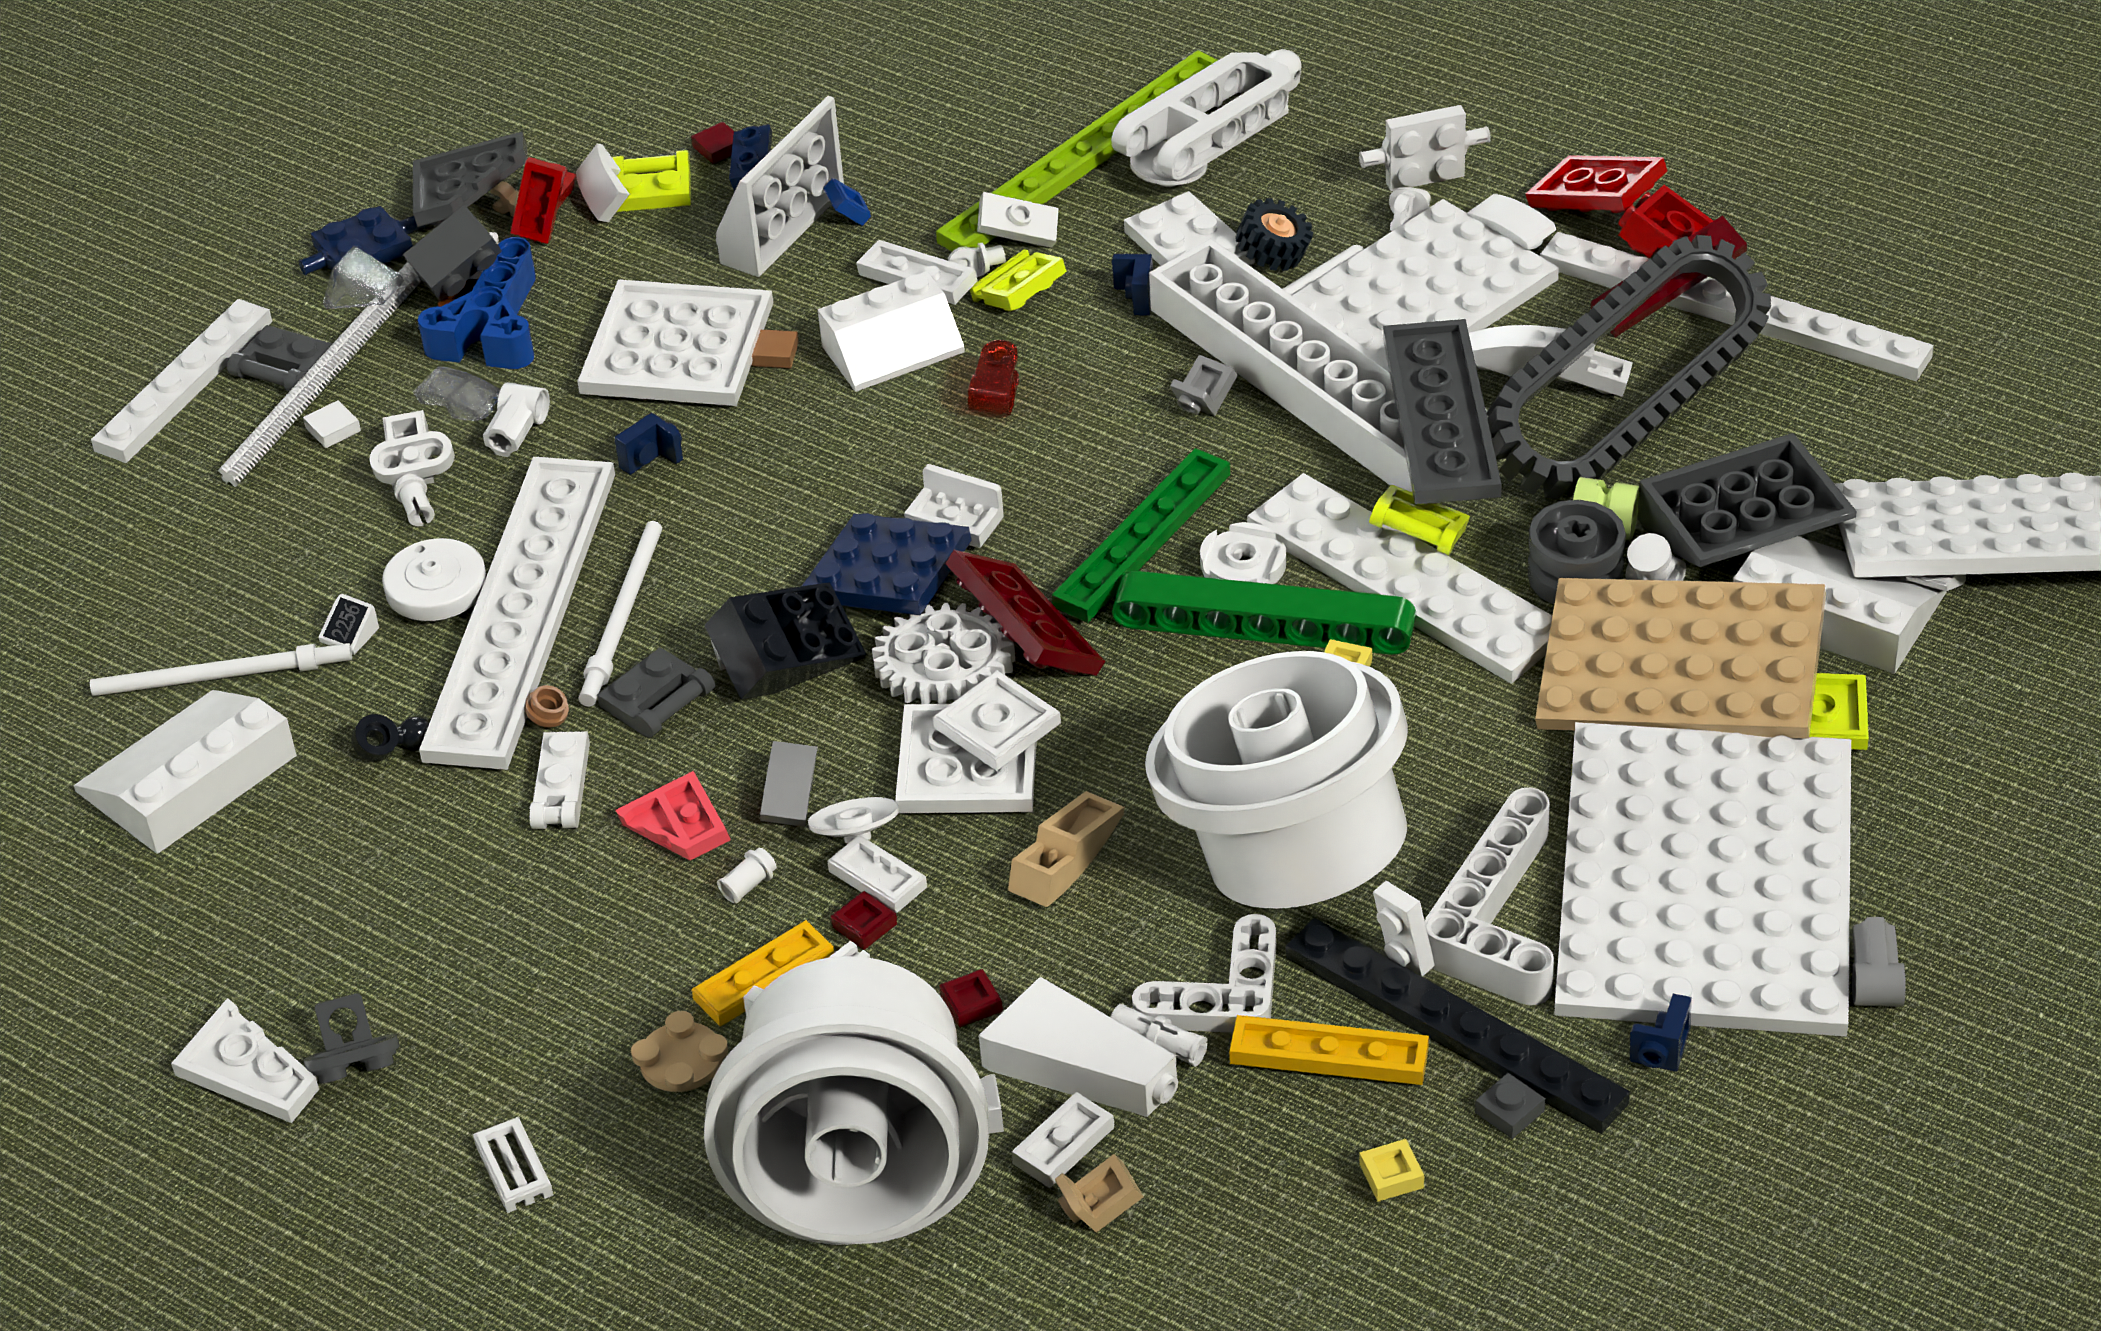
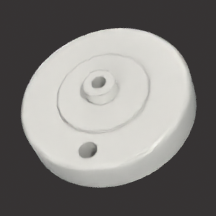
[382,538,487,621]

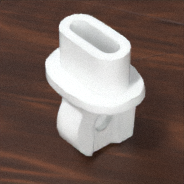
[1389,187,1431,231]
[948,243,1006,277]

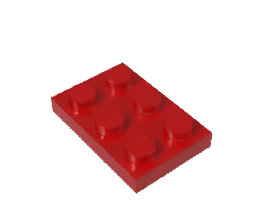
[1525,155,1667,213]

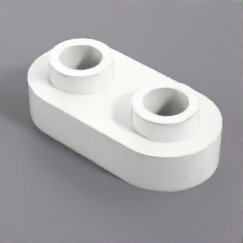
[370,431,455,484]

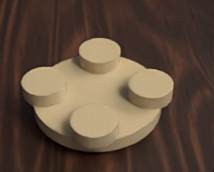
[631,1011,728,1092]

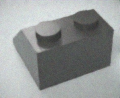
[403,205,502,301]

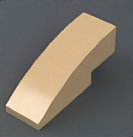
[1008,791,1125,907]

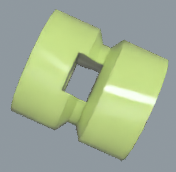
[1573,477,1639,541]

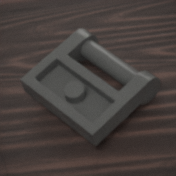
[227,325,332,392]
[597,647,715,738]

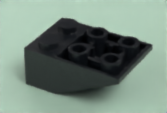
[704,582,867,699]

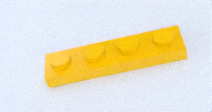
[1229,1015,1429,1085]

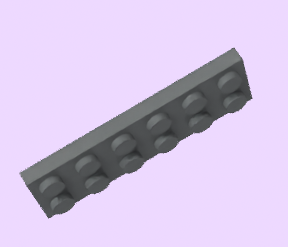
[1383,319,1502,504]

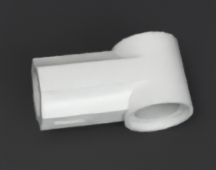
[483,382,550,457]

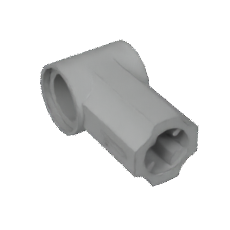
[1852,917,1906,1007]

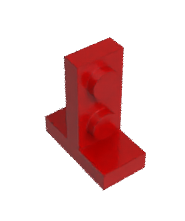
[510,157,576,244]

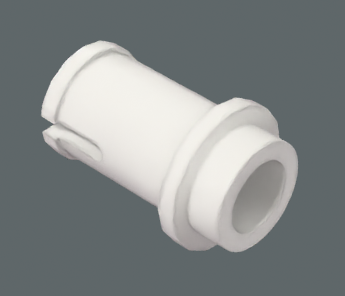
[394,474,435,526]
[717,848,777,904]

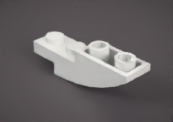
[1469,325,1633,397]

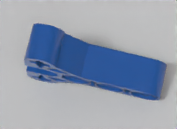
[417,237,536,369]

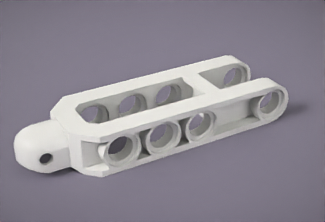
[1111,49,1302,180]

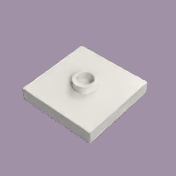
[933,670,1061,771]

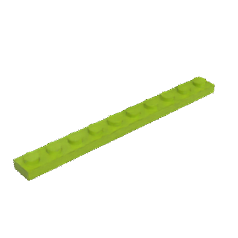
[936,50,1218,251]

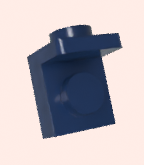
[1112,254,1153,316]
[614,412,683,475]
[1630,993,1692,1072]

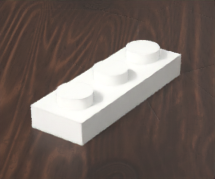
[856,240,977,305]

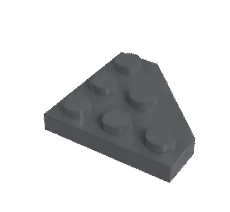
[413,131,528,226]

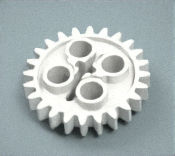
[872,603,1015,704]

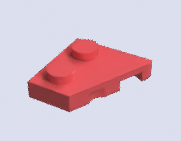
[616,771,731,861]

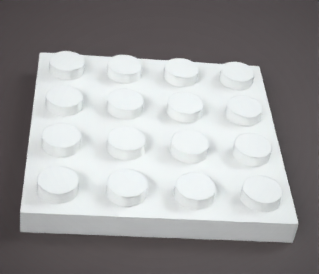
[577,279,773,406]

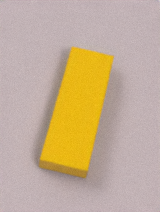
[691,920,834,1027]

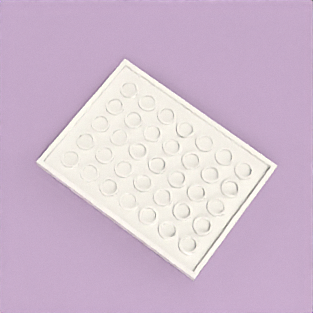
[1554,722,1851,1037]

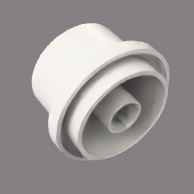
[1145,651,1408,909]
[704,956,989,1245]

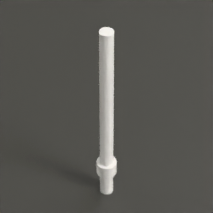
[578,521,662,707]
[90,643,352,696]

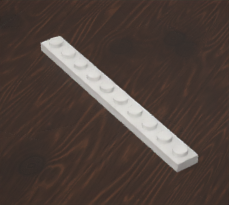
[1540,232,1933,382]

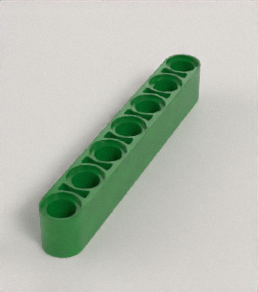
[1112,571,1416,655]

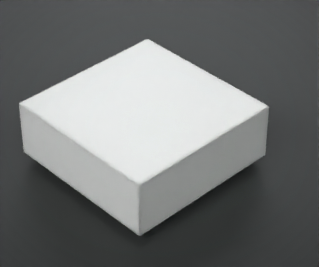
[303,400,361,448]

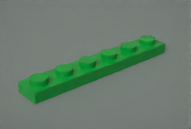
[1052,448,1231,623]

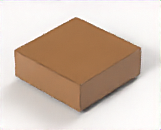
[752,330,799,368]

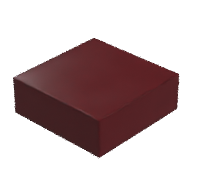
[691,121,735,164]
[831,891,897,950]
[939,969,1003,1028]

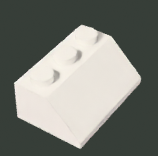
[818,271,965,392]

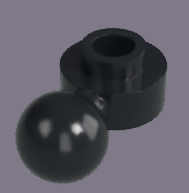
[351,714,429,762]

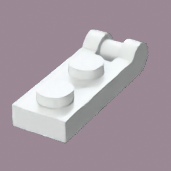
[530,731,590,829]

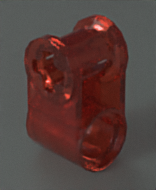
[968,340,1019,416]

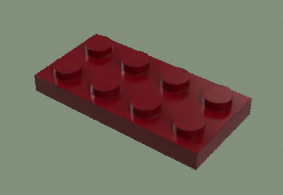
[945,550,1105,676]

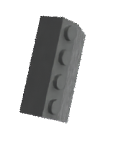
[1637,433,1857,567]

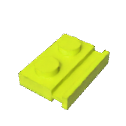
[970,249,1067,311]

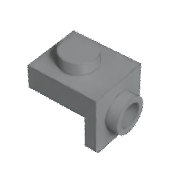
[1170,355,1238,417]

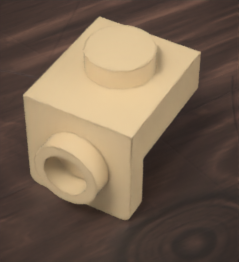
[1055,1154,1144,1233]

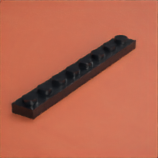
[1286,918,1630,1134]

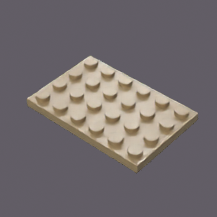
[1535,578,1826,739]

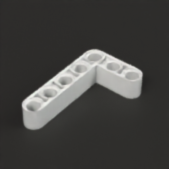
[1425,787,1554,1006]

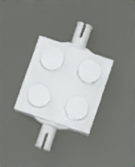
[1359,105,1491,192]

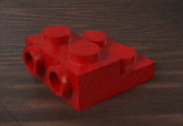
[1618,185,1713,258]

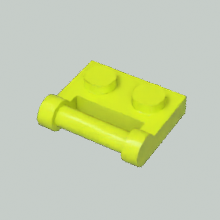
[612,150,691,212]
[1369,484,1470,555]

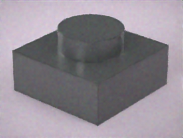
[1475,1073,1545,1139]

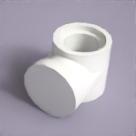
[1625,533,1686,581]

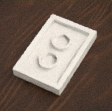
[1124,191,1255,266]

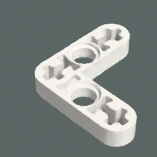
[1132,914,1276,1032]

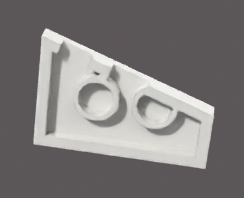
[171,998,319,1123]

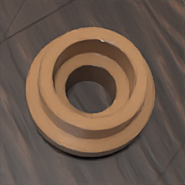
[525,685,569,727]

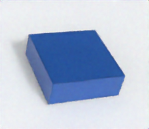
[823,179,871,226]

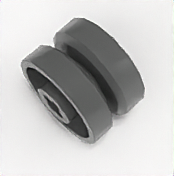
[1528,499,1626,605]

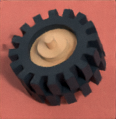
[1235,198,1313,271]

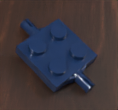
[299,206,426,280]

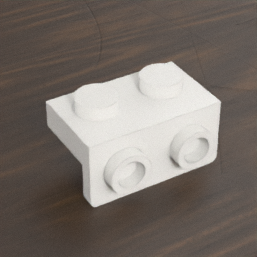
[904,464,1004,548]

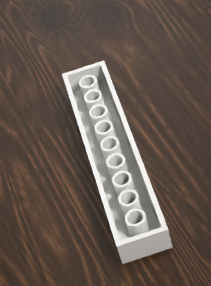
[1149,238,1413,493]

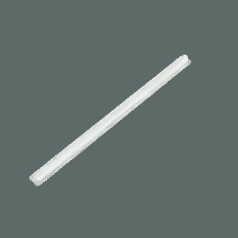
[218,261,421,487]

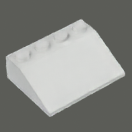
[716,96,844,277]
[1733,536,1946,674]
[74,690,297,854]

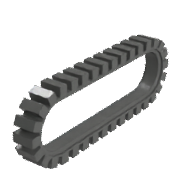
[1486,235,1771,499]

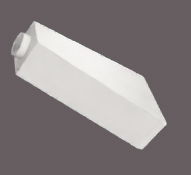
[979,977,1178,1117]

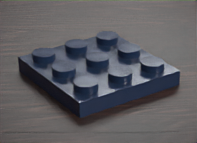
[802,513,972,615]

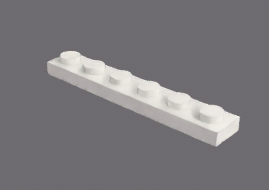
[91,299,272,463]

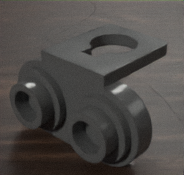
[303,993,400,1083]

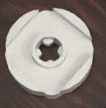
[1200,522,1286,584]

